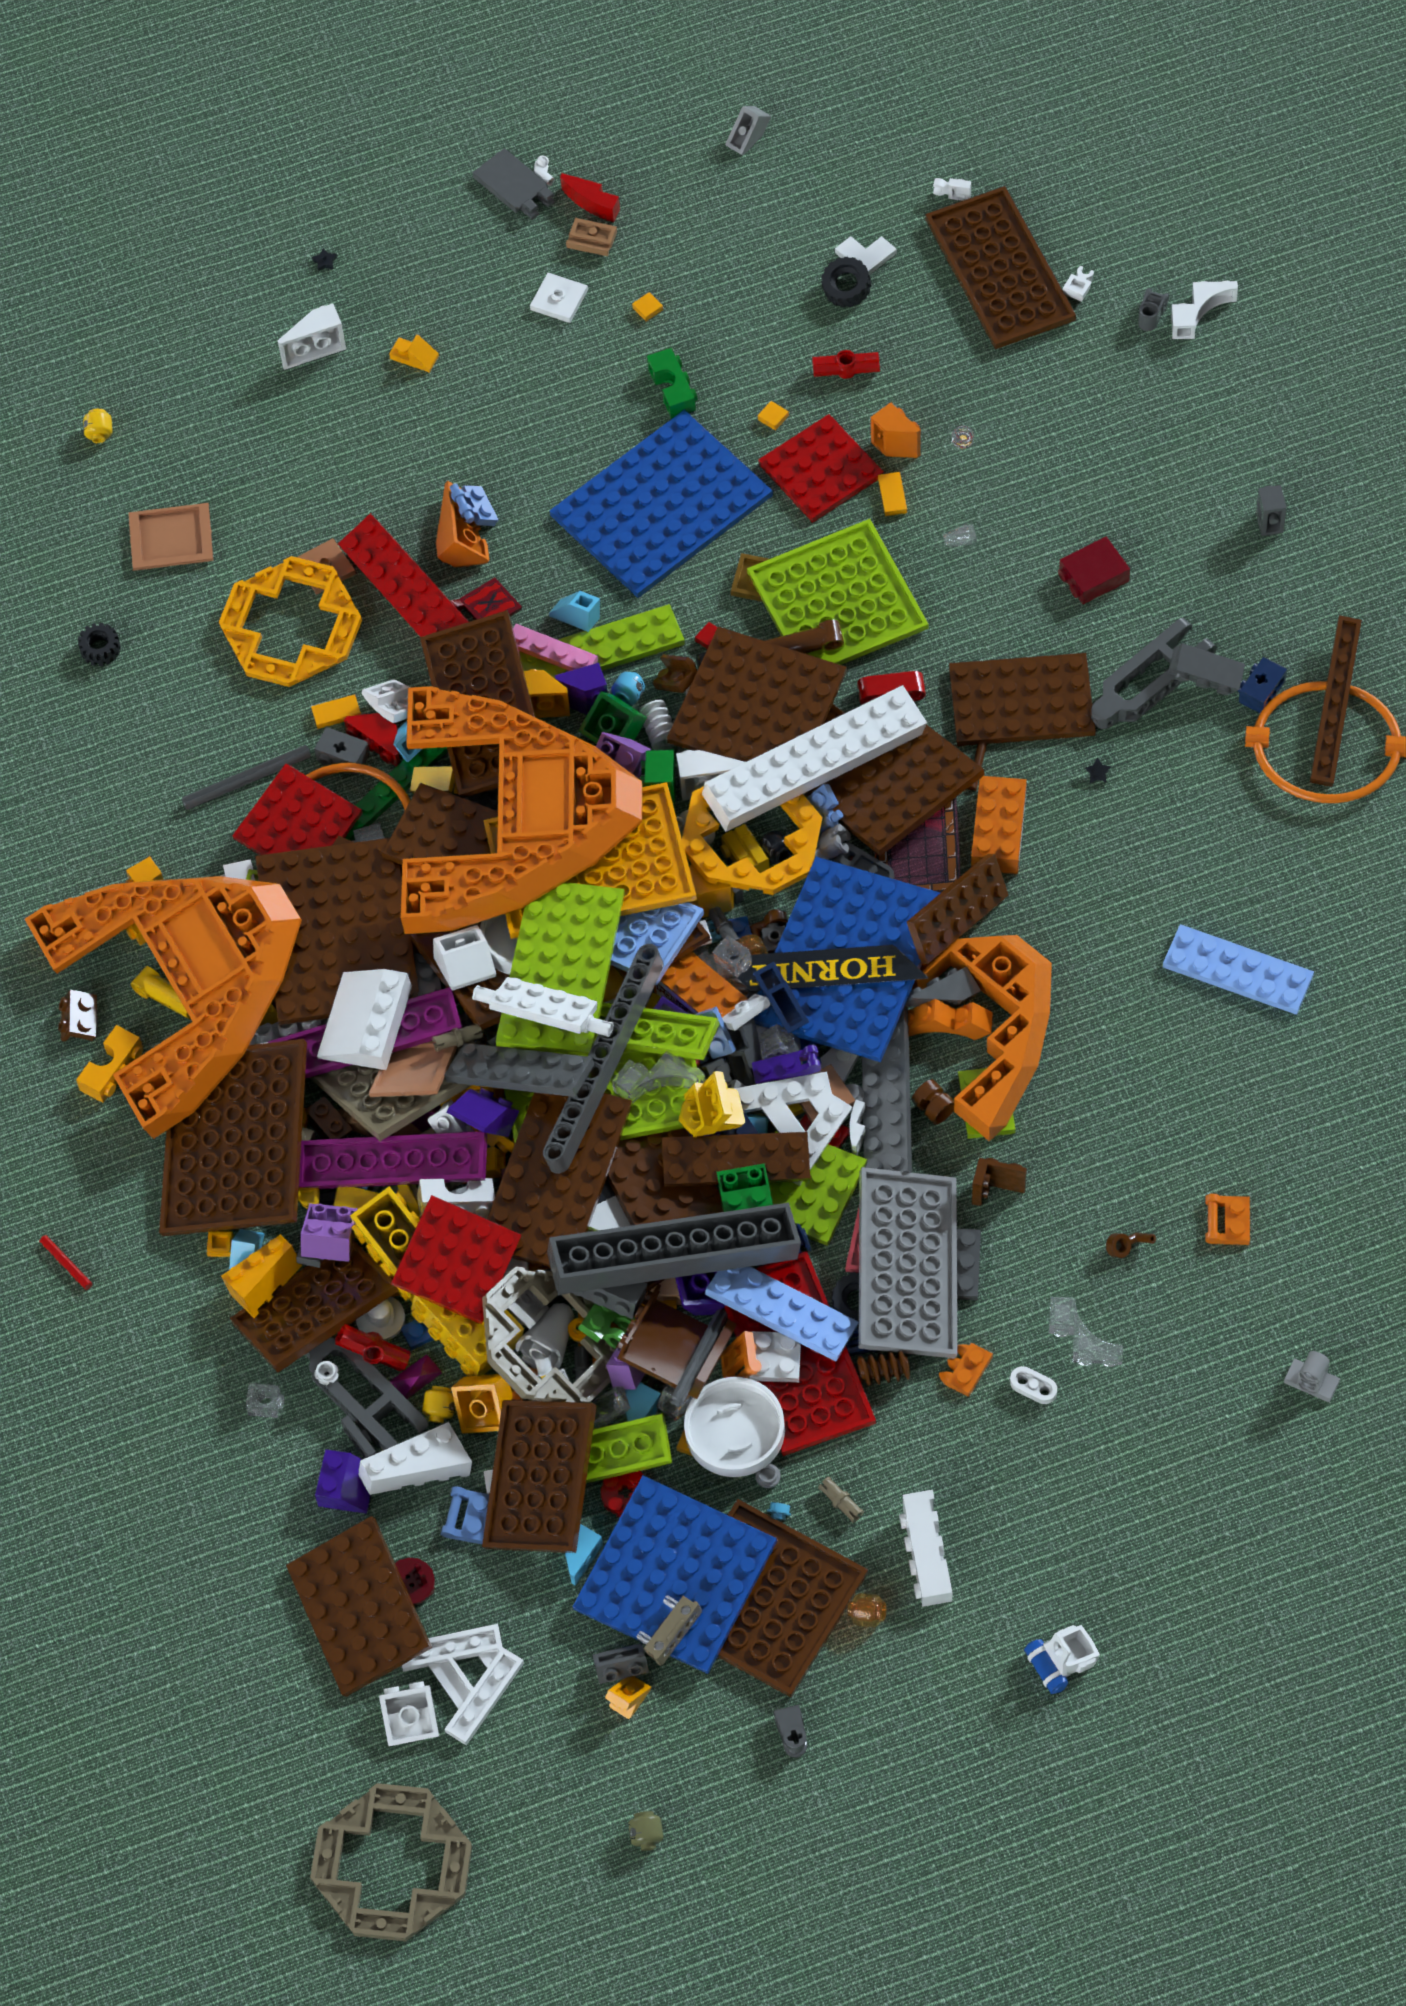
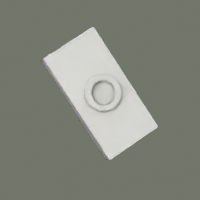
[722,994,771,1031]

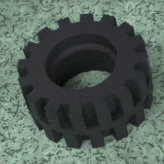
[78,622,121,666]

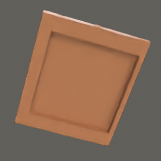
[129,503,214,571]
[369,1041,457,1097]

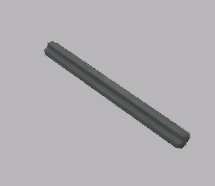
[182,745,311,810]
[670,1309,728,1407]

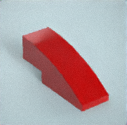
[560,173,620,223]

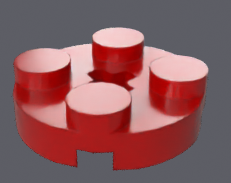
[601,1471,644,1517]

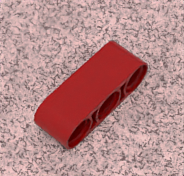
[857,671,926,705]

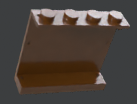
[617,1284,737,1399]

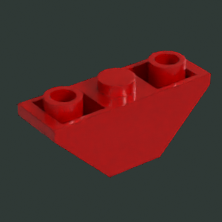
[344,713,401,766]

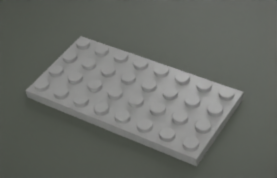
[859,1167,957,1358]

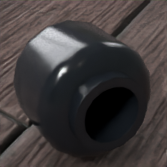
[759,830,793,865]

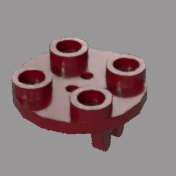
[395,1557,435,1606]

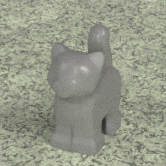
[814,824,851,860]

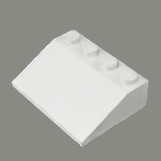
[317,969,412,1070]

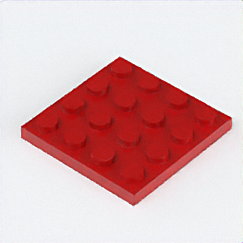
[758,414,884,523]
[232,763,363,855]
[391,1195,521,1325]

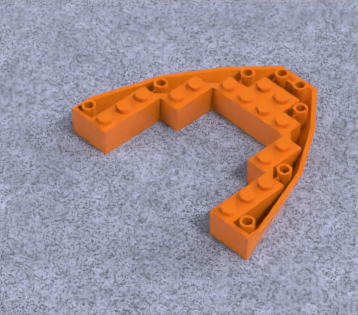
[911,935,1052,1141]

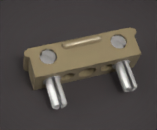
[637,1596,702,1666]

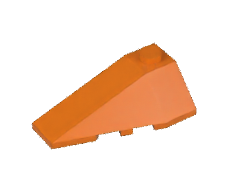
[436,481,489,567]

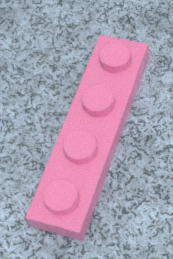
[513,624,598,671]

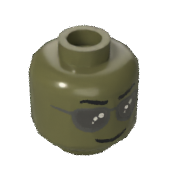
[628,1811,664,1851]

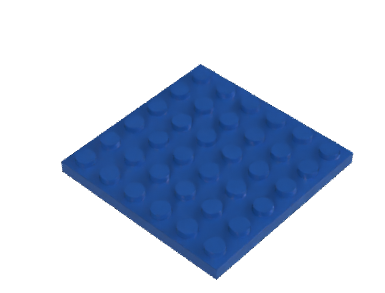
[572,1475,777,1674]

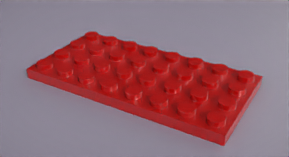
[724,1251,876,1456]

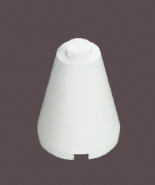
[516,1303,574,1369]

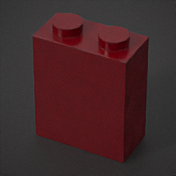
[1058,536,1130,604]

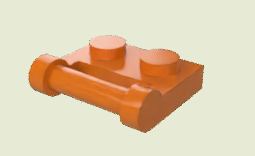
[1205,1194,1250,1245]
[720,1331,762,1378]

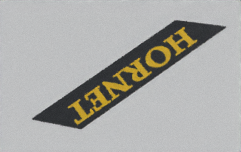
[717,945,928,991]

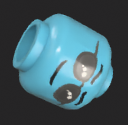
[611,672,645,705]

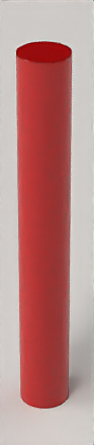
[39,1235,93,1290]

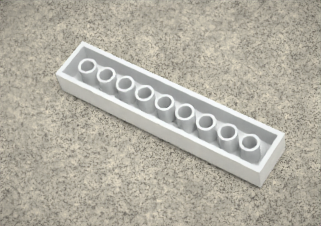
[702,685,927,832]

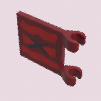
[451,577,522,620]

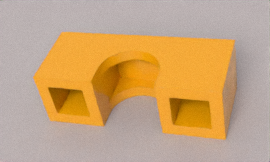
[76,1025,143,1103]

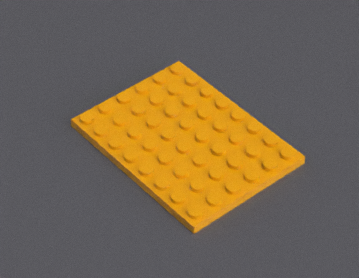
[483,782,697,939]

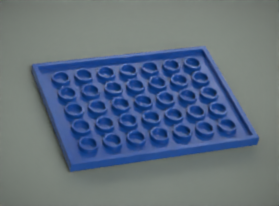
[549,410,773,598]
[754,857,940,1062]

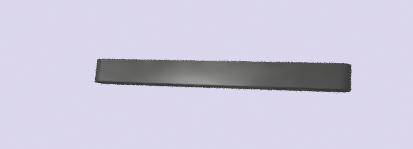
[543,944,664,1173]

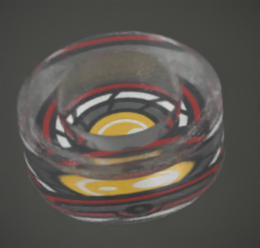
[952,426,974,449]

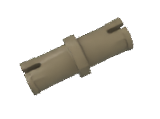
[432,1023,483,1052]
[818,1477,864,1523]

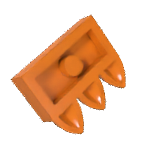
[939,1343,993,1397]

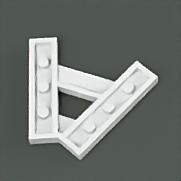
[734,1072,852,1186]
[402,1624,524,1746]

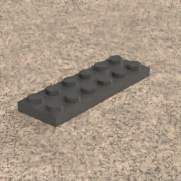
[444,1043,595,1097]

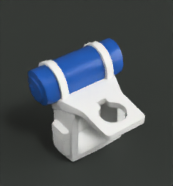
[1024,1625,1100,1694]

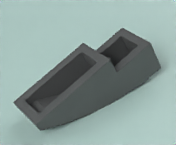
[727,1018,762,1086]

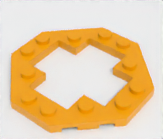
[219,556,362,687]
[682,786,822,895]

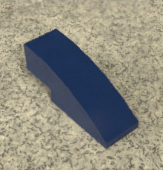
[753,962,809,1034]

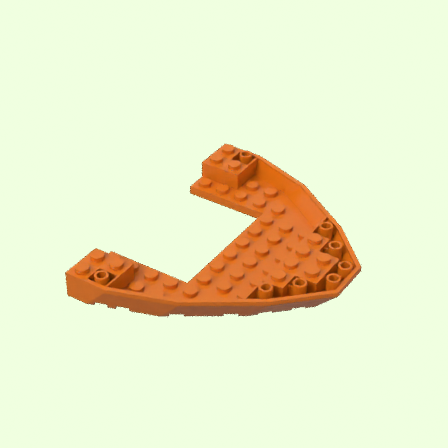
[401,686,642,934]
[25,876,302,1139]

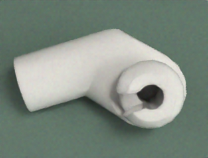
[534,155,555,187]

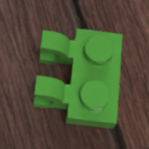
[578,1303,635,1349]

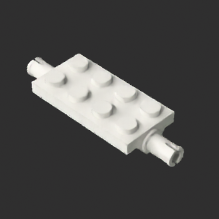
[472,977,614,1037]

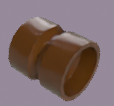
[911,1079,954,1125]

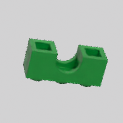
[647,347,698,419]

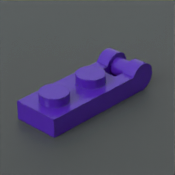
[752,1045,821,1084]

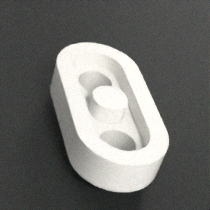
[1010,1367,1057,1404]

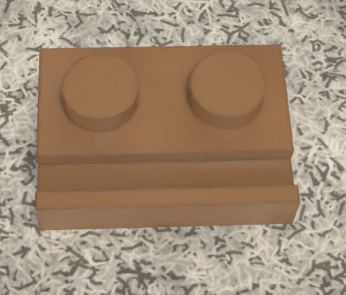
[566,218,617,256]

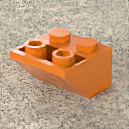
[871,402,921,458]

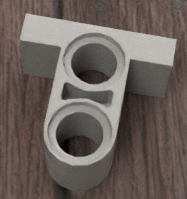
[1284,1351,1340,1403]

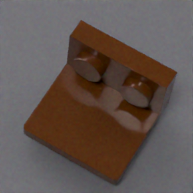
[972,1158,1027,1206]

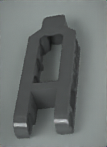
[1091,617,1217,729]
[305,1338,429,1451]

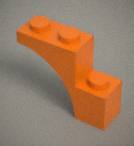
[908,999,993,1040]

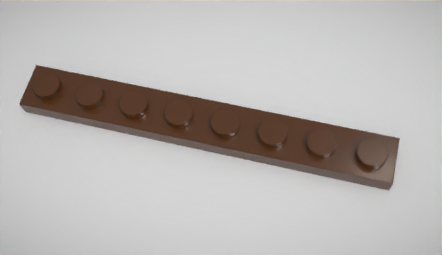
[1309,615,1362,787]

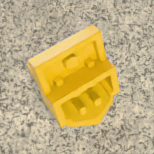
[679,1071,745,1137]

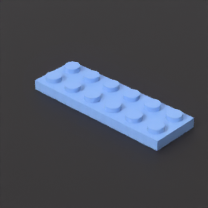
[1163,924,1314,1015]
[705,1267,859,1362]

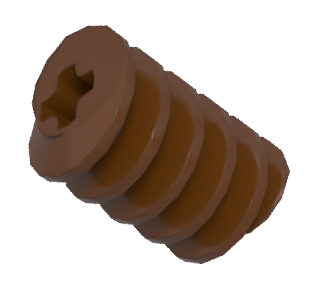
[857,1350,910,1386]

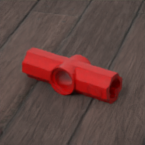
[812,350,880,379]
[335,1324,411,1372]

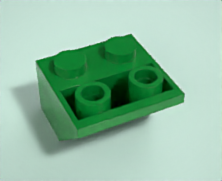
[717,1163,773,1212]

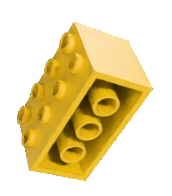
[350,1186,420,1302]
[411,1295,524,1376]

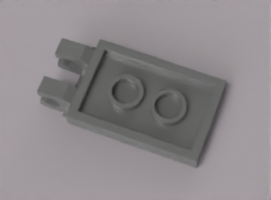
[472,148,555,220]

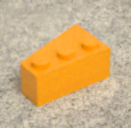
[221,1234,302,1318]

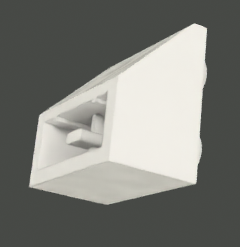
[433,925,496,991]

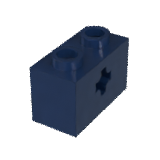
[1238,657,1287,713]

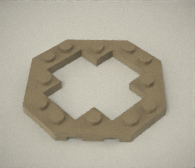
[482,1267,616,1403]
[310,1783,472,1941]

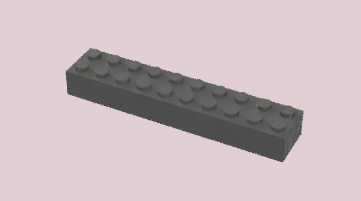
[547,1203,801,1295]

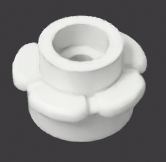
[314,1361,339,1385]

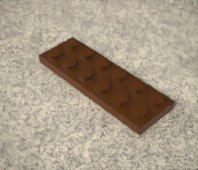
[907,854,1009,964]
[661,1132,811,1187]

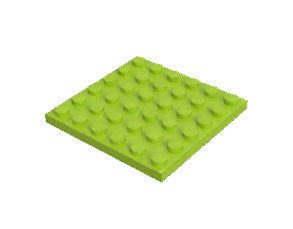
[747,519,929,665]

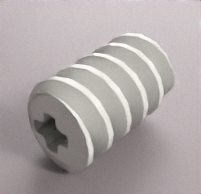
[639,700,674,750]

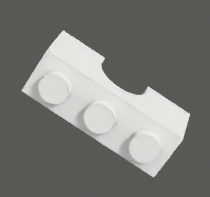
[417,1178,495,1218]

